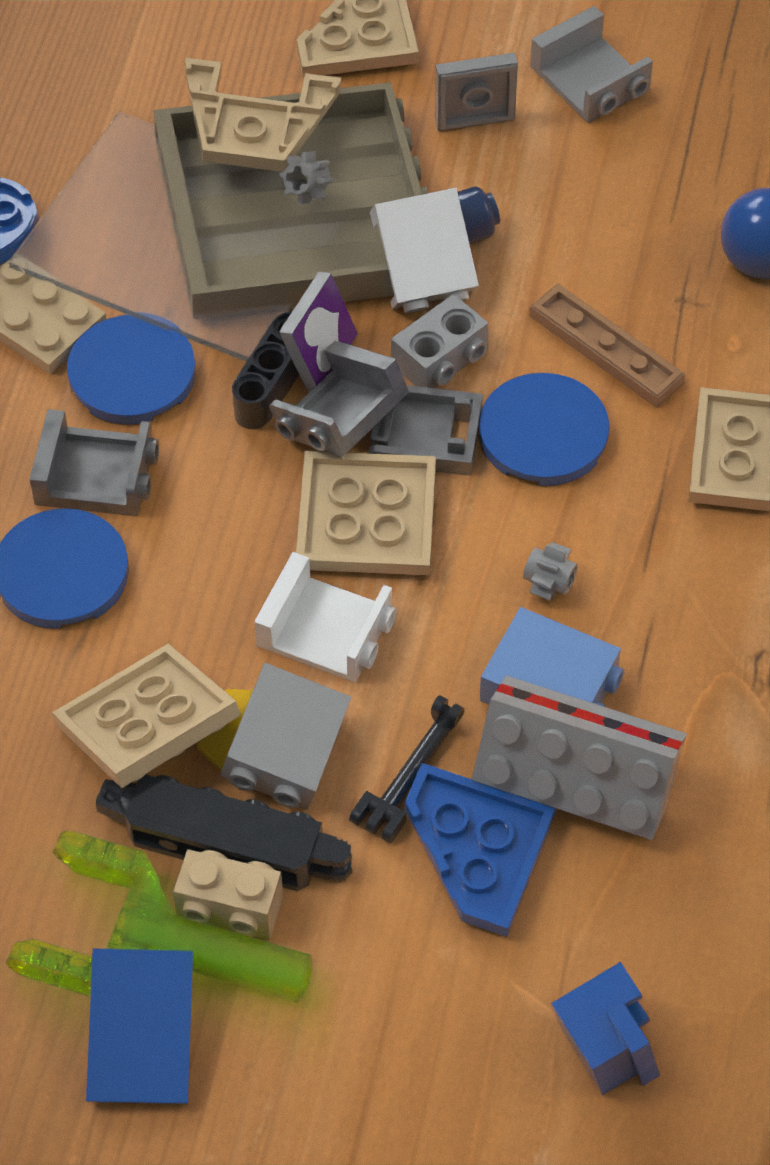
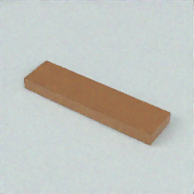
[529,283,685,408]

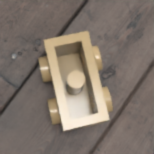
[173,849,283,940]

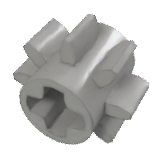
[279,151,334,204]
[523,542,578,601]

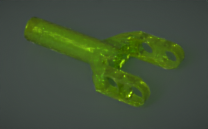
[6,831,313,1003]

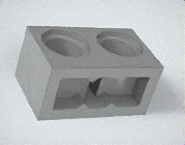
[391,294,489,388]

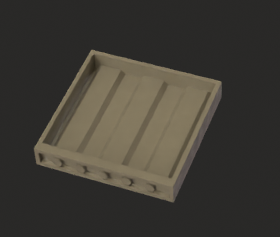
[153,82,428,322]

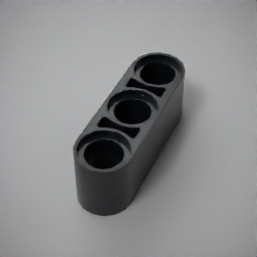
[232,312,299,429]

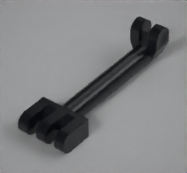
[349,695,464,843]

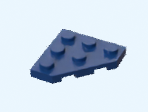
[405,763,556,937]

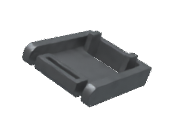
[368,385,483,476]

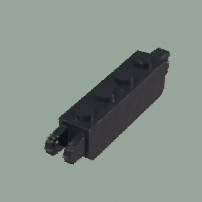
[96,774,352,891]

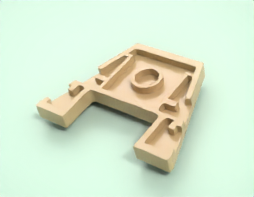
[185,58,341,172]

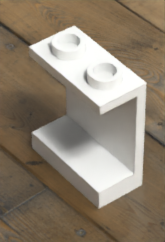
[370,188,479,313]
[254,552,397,683]

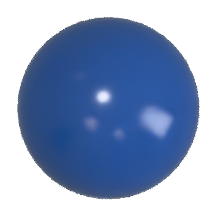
[721,188,770,279]

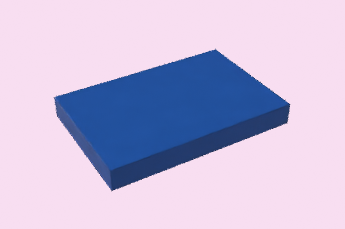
[86,948,193,1104]

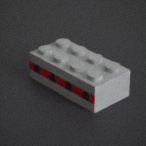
[472,675,687,840]

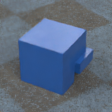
[551,962,660,1095]

